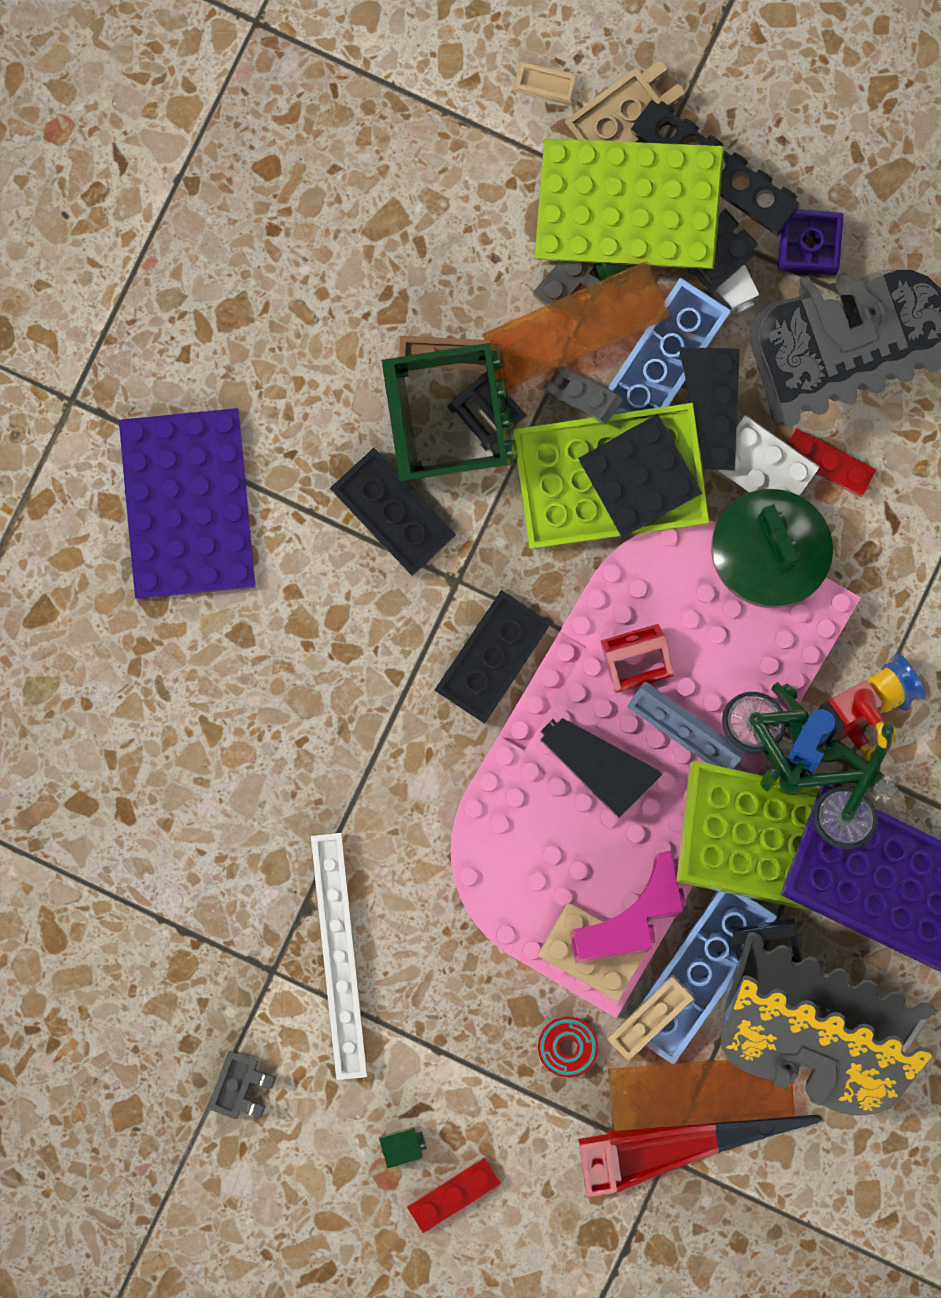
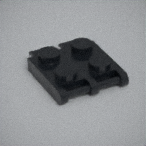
[687,208,758,296]

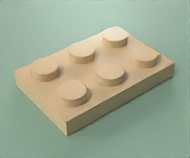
[537,902,646,1002]

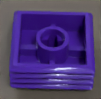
[778,209,844,275]

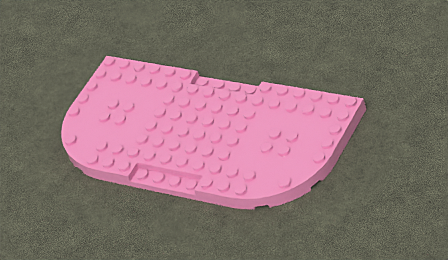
[451,521,861,1018]

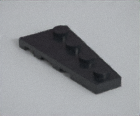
[679,347,740,471]

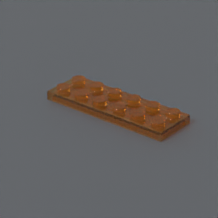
[483,261,671,389]
[608,1059,795,1131]

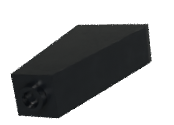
[540,718,663,819]

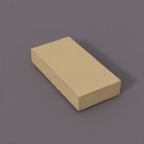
[513,61,578,106]

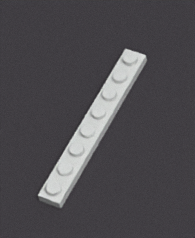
[311,833,367,1080]

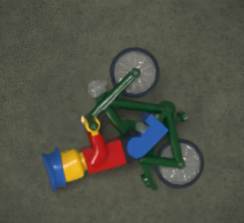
[722,654,926,849]

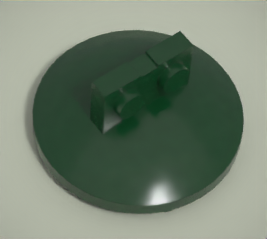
[711,489,833,608]

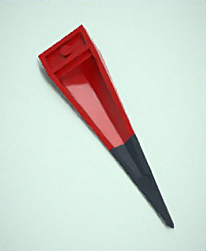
[578,1115,822,1198]

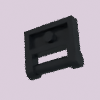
[447,371,527,452]

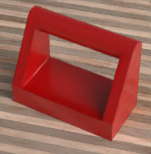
[600,624,674,693]

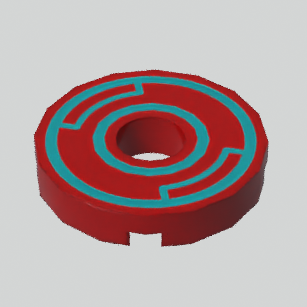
[537,1016,598,1078]

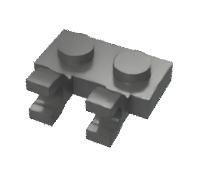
[533,261,604,321]
[207,1051,277,1119]

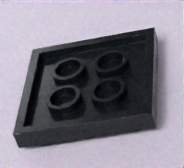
[578,414,702,538]

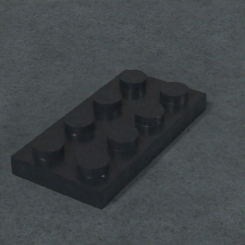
[330,447,456,577]
[434,590,552,724]

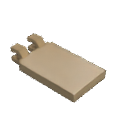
[564,60,686,142]

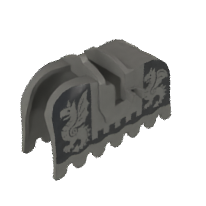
[750,269,941,427]

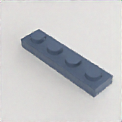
[627,681,745,769]

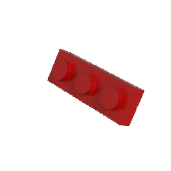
[788,428,876,497]
[407,1157,501,1233]

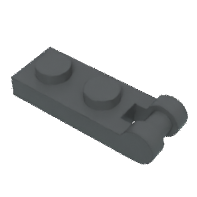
[542,364,623,425]

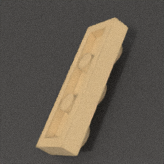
[607,975,694,1061]

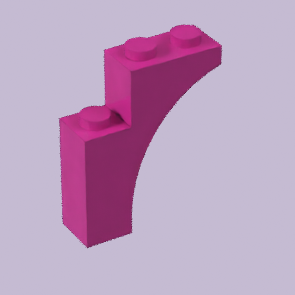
[570,851,686,964]

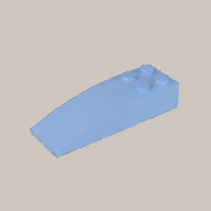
[589,278,732,418]
[638,891,778,1065]

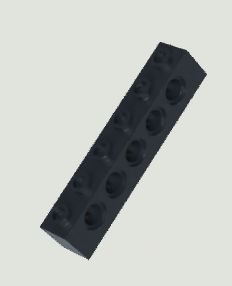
[630,99,799,237]

